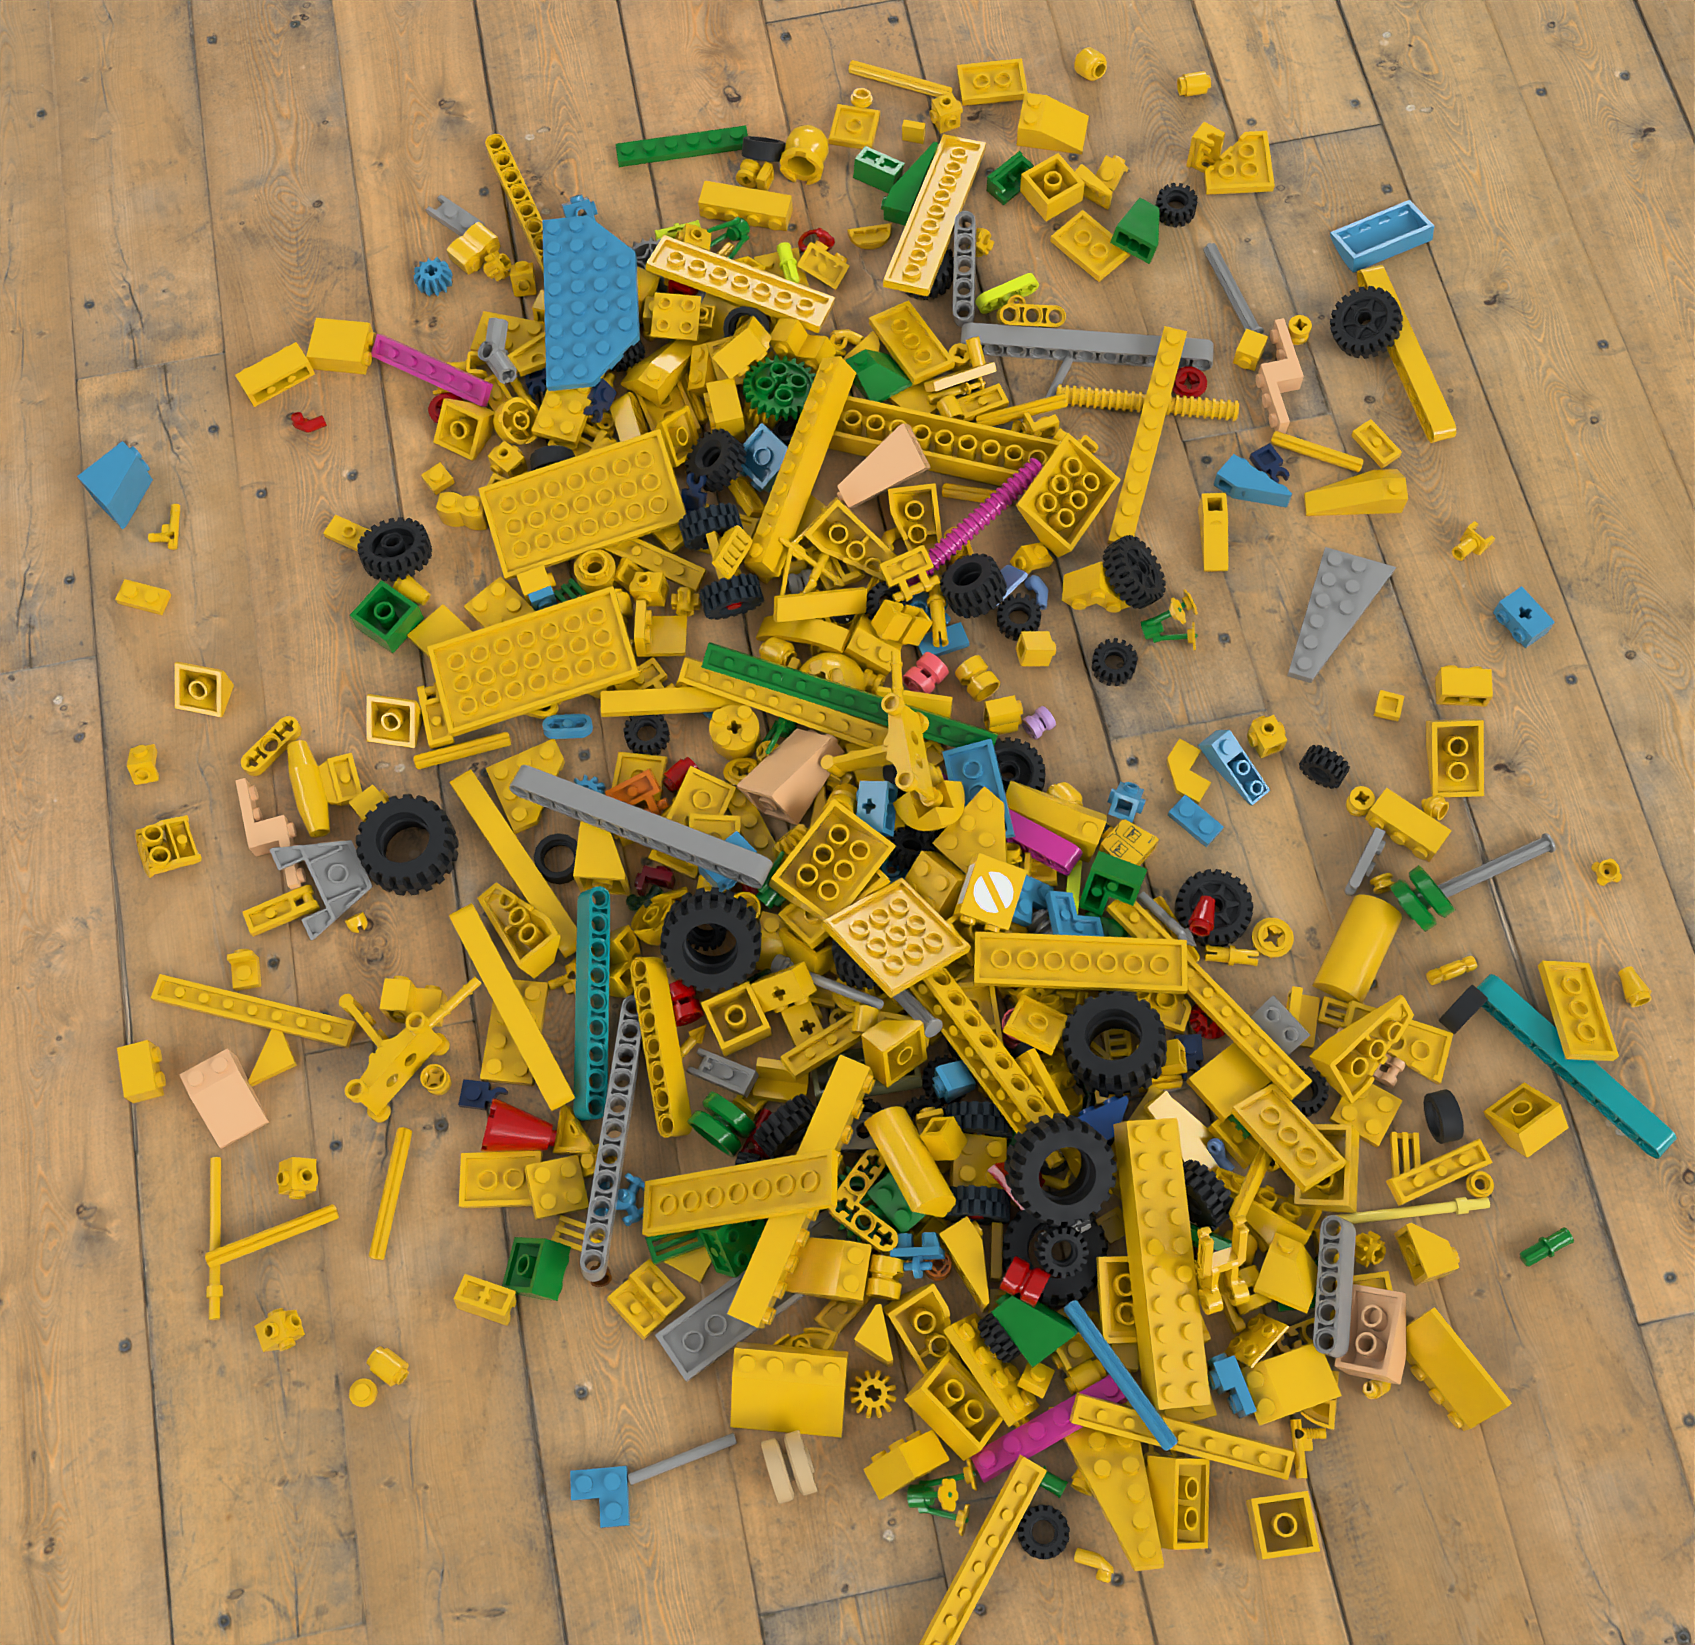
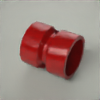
[669,980,704,1027]
[999,1256,1051,1307]

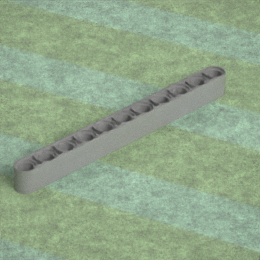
[960,323,1214,371]
[509,765,773,889]
[580,995,642,1282]

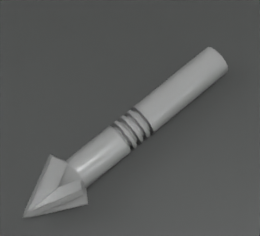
[1137,892,1196,947]

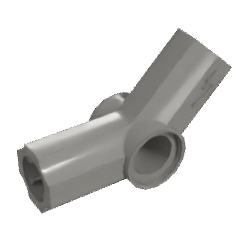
[478,317,517,384]

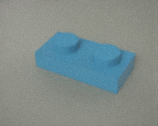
[1168,795,1224,847]

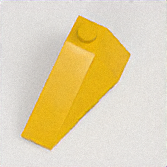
[621,331,711,406]
[887,483,946,579]
[804,497,897,581]
[1005,781,1107,863]
[477,882,561,979]
[1309,995,1414,1104]
[1215,1167,1322,1246]

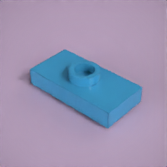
[917,622,969,657]

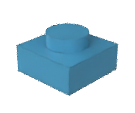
[528,586,557,611]

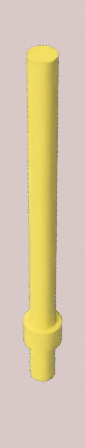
[1325,1197,1490,1226]

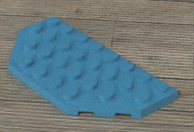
[542,215,640,391]

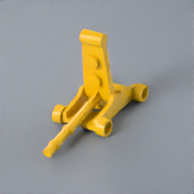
[821,650,943,809]
[339,976,482,1123]

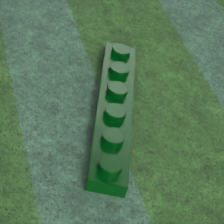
[616,125,748,167]

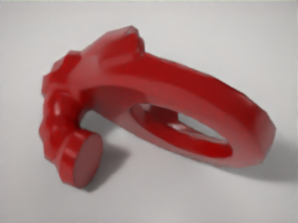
[798,228,835,253]

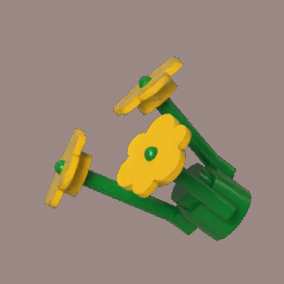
[1140,589,1198,651]
[907,1458,978,1536]

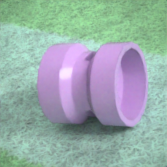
[1022,706,1056,740]

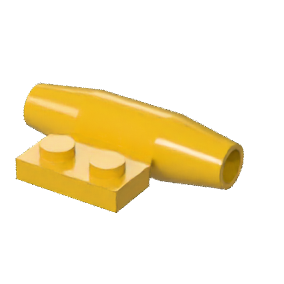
[287,740,362,838]

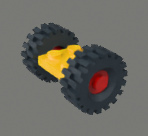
[678,503,764,620]
[941,1101,1013,1225]

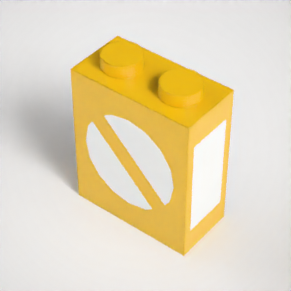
[953,853,1027,933]

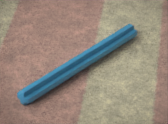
[1064,1300,1178,1451]

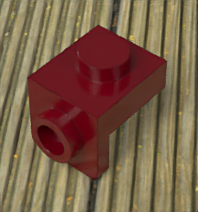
[634,865,676,897]

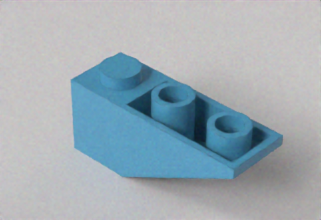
[1214,454,1292,508]
[1198,730,1270,805]

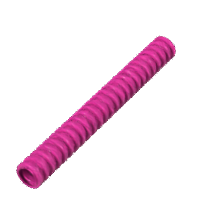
[897,458,1043,587]

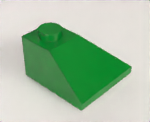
[845,349,912,403]

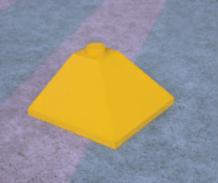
[1096,1256,1137,1343]

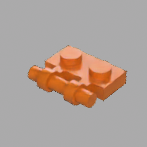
[605,768,670,815]

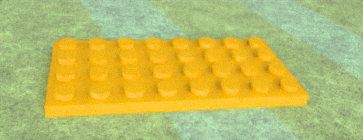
[478,429,687,580]
[427,586,640,737]

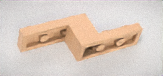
[1255,318,1304,434]
[235,778,306,890]

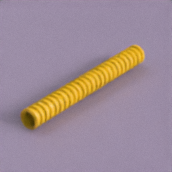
[1056,384,1239,422]

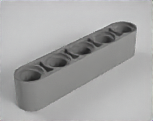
[953,211,976,327]
[1313,1215,1356,1358]

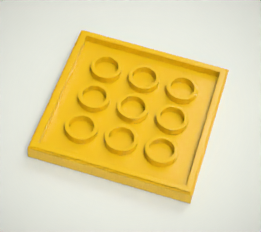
[822,877,971,998]

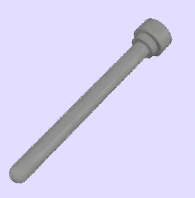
[771,954,884,1009]

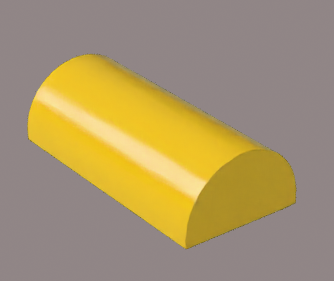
[1312,894,1402,1004]
[864,1106,956,1218]

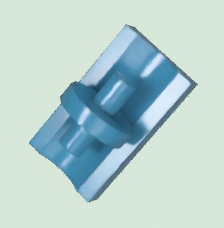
[890,1232,945,1279]

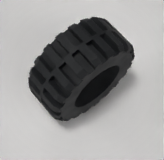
[355,794,459,896]
[660,887,762,993]
[1062,991,1167,1098]
[1004,1113,1117,1227]
[1002,1209,1108,1308]

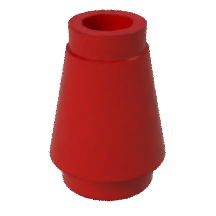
[1188,896,1215,936]

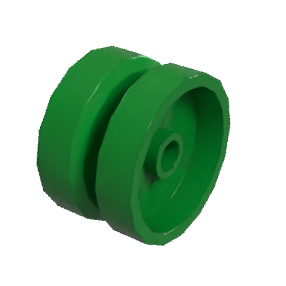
[1390,865,1456,932]
[687,1091,757,1157]

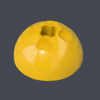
[799,652,865,691]

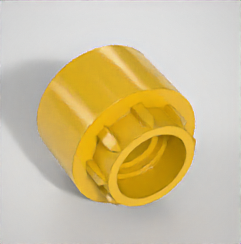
[574,549,617,594]

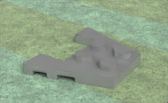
[269,840,373,940]

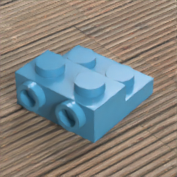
[739,423,788,493]
[1207,1353,1257,1419]

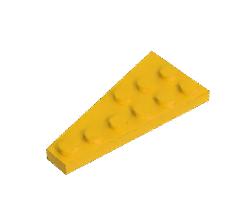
[1048,1401,1164,1571]

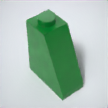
[1110,198,1159,264]
[992,1293,1079,1368]

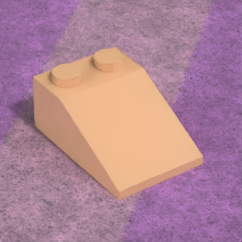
[179,1048,269,1149]
[1334,1284,1406,1385]

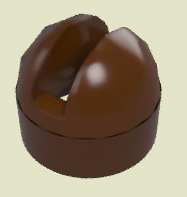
[590,1263,612,1287]

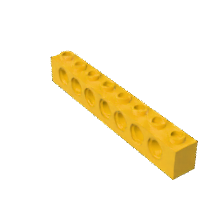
[909,967,1054,1134]

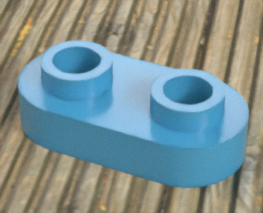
[542,714,593,739]

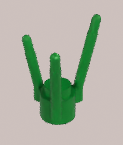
[707,217,750,260]
[756,717,799,754]
[756,851,787,909]

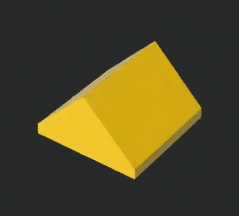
[175,661,234,717]
[367,694,423,748]
[854,1304,893,1367]

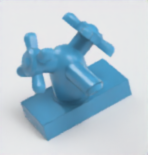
[595,1173,645,1226]

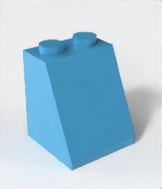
[77,441,153,529]

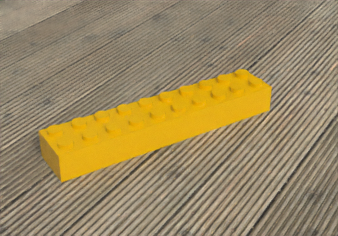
[828,396,1060,492]
[727,1055,875,1329]
[1113,1118,1211,1410]

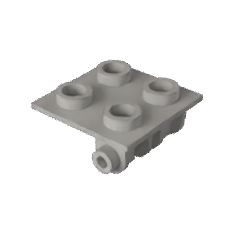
[1250,995,1310,1057]

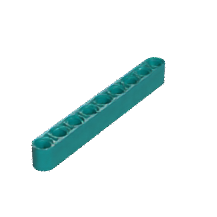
[573,886,610,1122]
[1477,974,1677,1159]

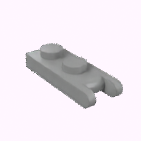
[425,195,485,236]
[1345,827,1386,896]
[687,1048,759,1098]

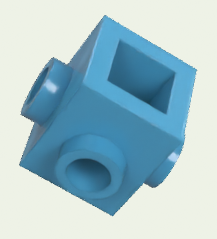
[561,194,598,221]
[1107,781,1146,822]

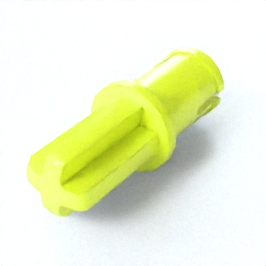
[776,242,800,284]

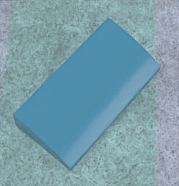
[1330,200,1434,273]

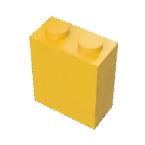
[306,318,377,375]

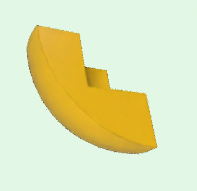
[893,780,965,831]
[568,924,640,998]

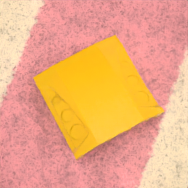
[135,815,202,878]

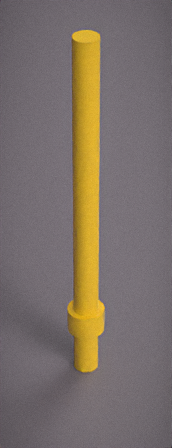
[206,1157,223,1320]

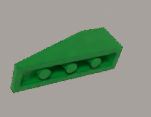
[881,142,938,226]

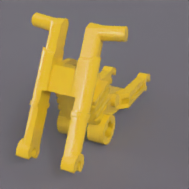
[1194,1215,1250,1344]

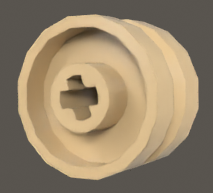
[761,1430,818,1504]

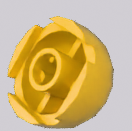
[493,397,539,445]
[631,894,675,946]

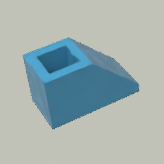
[932,1060,976,1104]

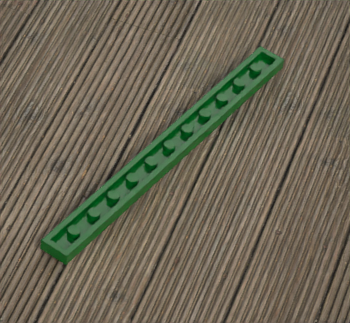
[701,642,998,748]

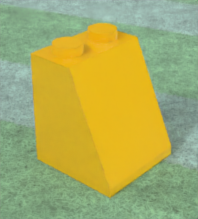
[573,821,631,896]

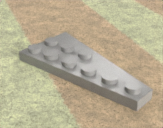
[1287,547,1396,683]

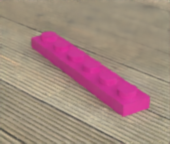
[371,334,493,407]
[970,1375,1128,1483]

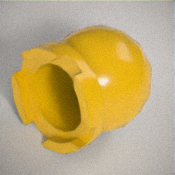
[780,125,829,185]

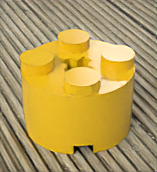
[709,704,761,761]

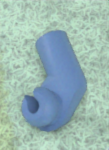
[1024,575,1049,610]
[1206,1138,1235,1171]

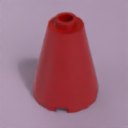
[481,1098,557,1152]

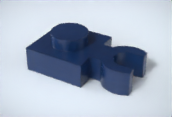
[525,368,547,400]
[583,378,617,423]
[1249,443,1290,483]
[681,472,707,515]
[1173,1034,1204,1081]
[458,1079,508,1110]

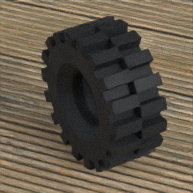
[685,428,747,492]
[753,1094,816,1159]
[1183,1159,1234,1231]

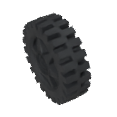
[1330,286,1403,359]
[357,517,432,582]
[1103,535,1166,609]
[994,737,1046,794]
[1174,869,1254,947]

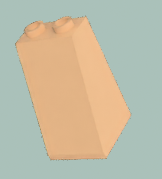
[837,424,931,508]
[737,729,844,825]

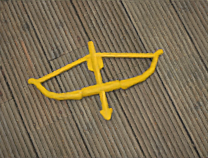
[779,506,844,595]

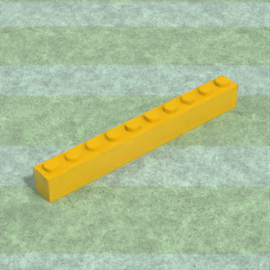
[744,356,856,578]

